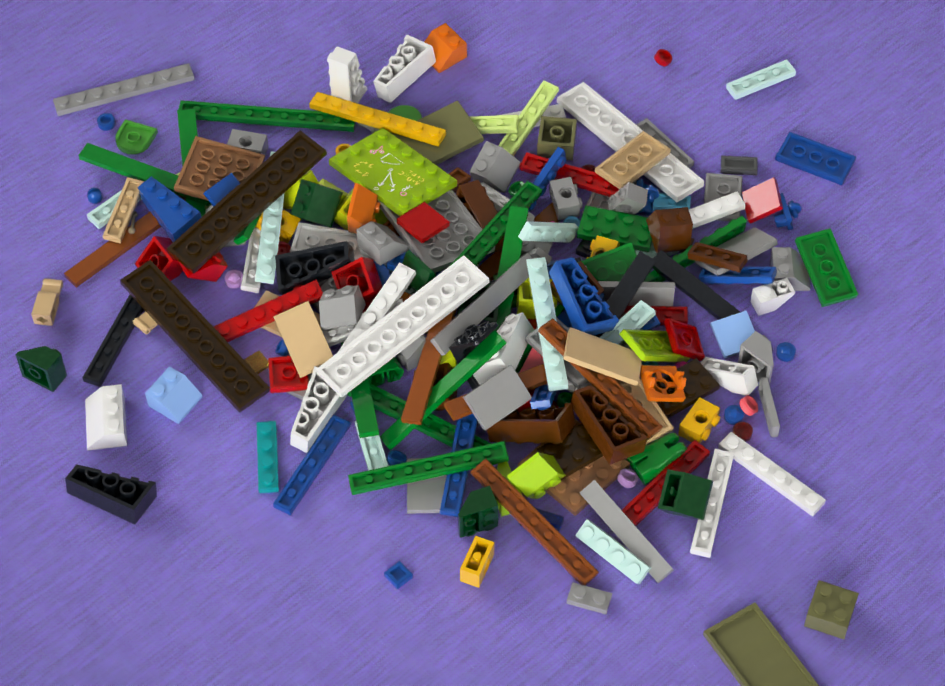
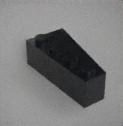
[275,241,355,295]
[65,464,157,524]

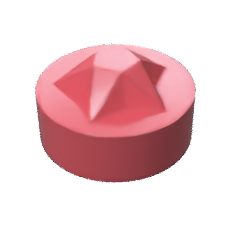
[740,395,758,416]

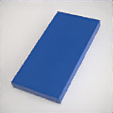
[775,132,856,185]

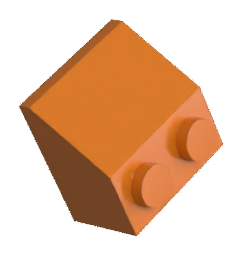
[424,23,467,73]
[347,183,381,234]

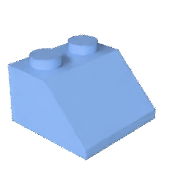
[145,366,203,424]

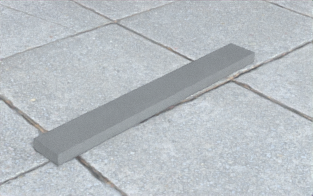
[430,253,533,356]

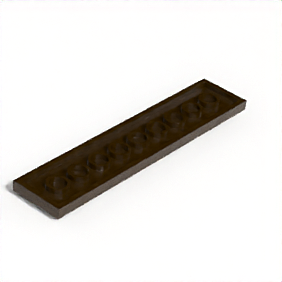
[167,130,327,274]
[120,260,270,413]
[536,358,720,480]

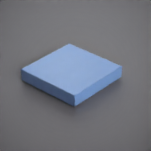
[710,311,755,359]

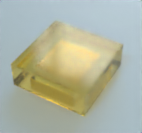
[244,350,269,374]

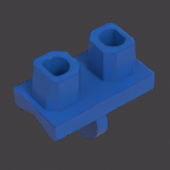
[636,179,659,215]
[773,193,802,230]

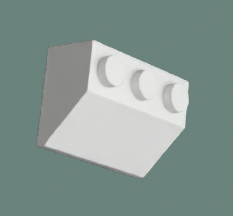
[85,384,127,450]

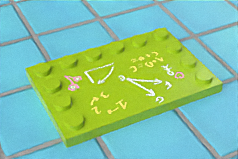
[329,128,457,216]

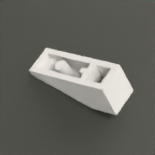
[700,357,758,395]

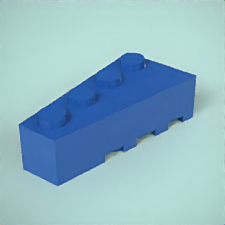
[138,176,202,242]
[549,257,619,335]

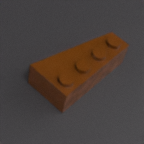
[456,180,505,254]
[571,385,648,465]
[487,403,576,444]

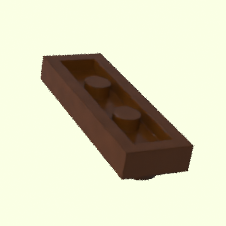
[688,242,748,273]

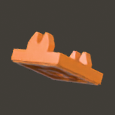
[640,365,687,402]

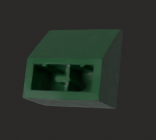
[658,469,713,520]
[458,486,498,538]

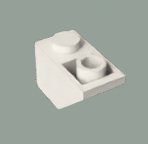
[750,278,795,316]

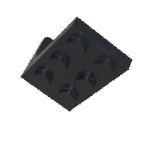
[449,321,498,390]

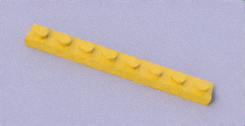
[309,92,446,147]

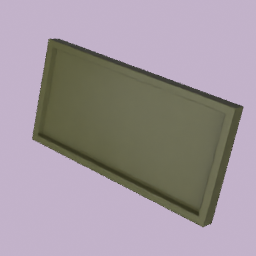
[391,100,484,165]
[703,602,819,686]

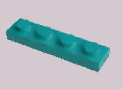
[256,421,279,493]

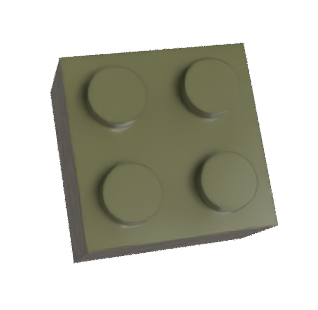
[537,116,577,161]
[804,580,859,639]

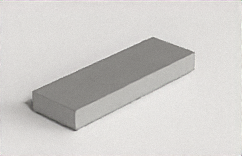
[758,377,780,437]

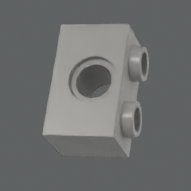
[227,129,268,155]
[549,177,582,220]
[608,182,648,215]

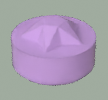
[225,270,243,289]
[617,469,638,488]

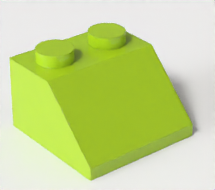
[507,452,566,499]

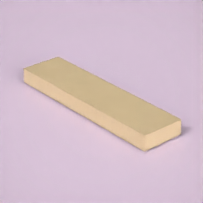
[103,177,145,244]

